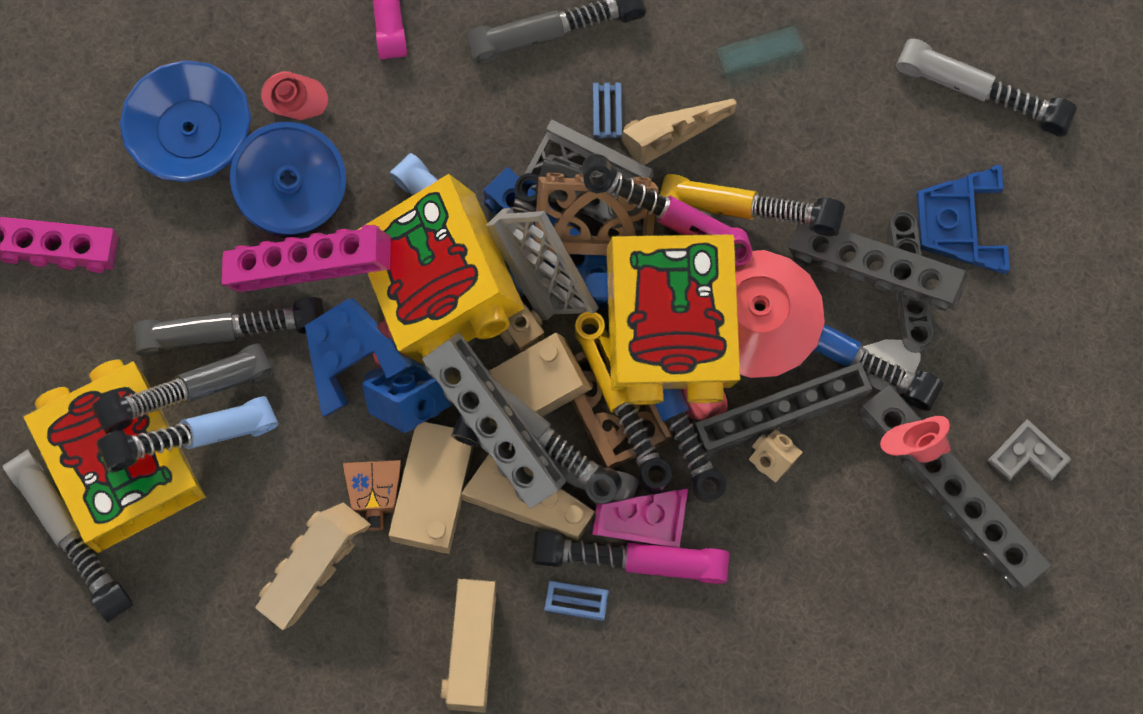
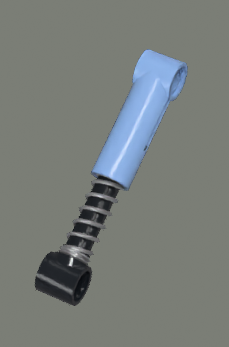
[96,396,279,473]

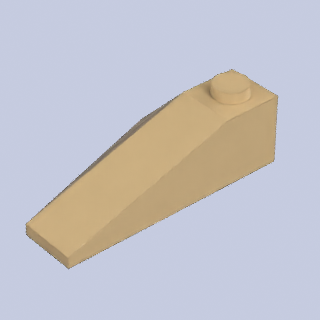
[622,99,737,165]

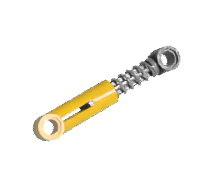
[575,311,672,494]

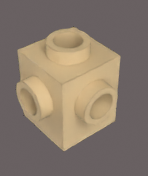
[500,304,545,353]
[749,429,803,483]

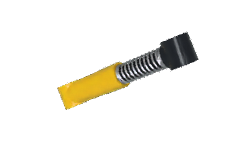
[659,174,845,237]

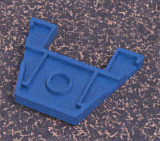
[916,165,1010,274]
[305,298,413,417]

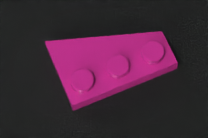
[593,489,688,548]

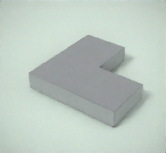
[987,419,1072,481]

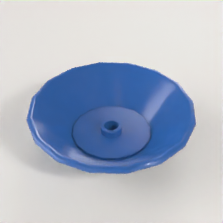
[119,60,251,182]

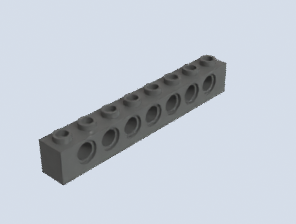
[859,384,1051,593]

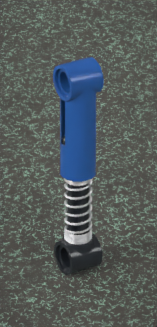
[813,324,944,411]

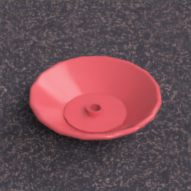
[735,250,825,378]

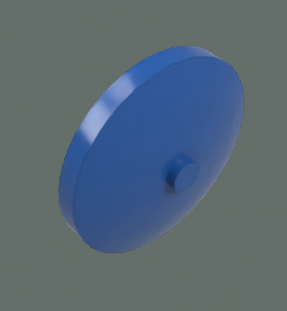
[230,122,346,237]

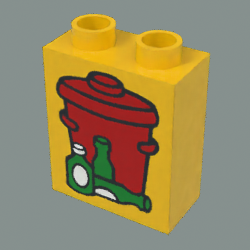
[357,174,525,365]
[606,235,740,405]
[24,359,206,553]

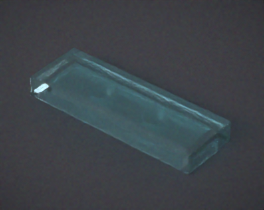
[716,25,805,76]

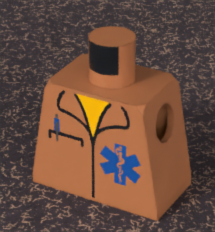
[343,460,402,531]

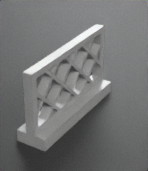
[525,119,654,231]
[486,208,599,320]

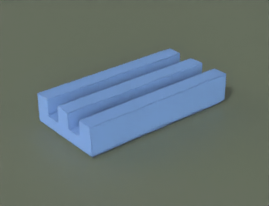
[593,83,622,139]
[544,581,609,621]

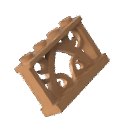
[533,173,659,255]
[571,345,673,469]

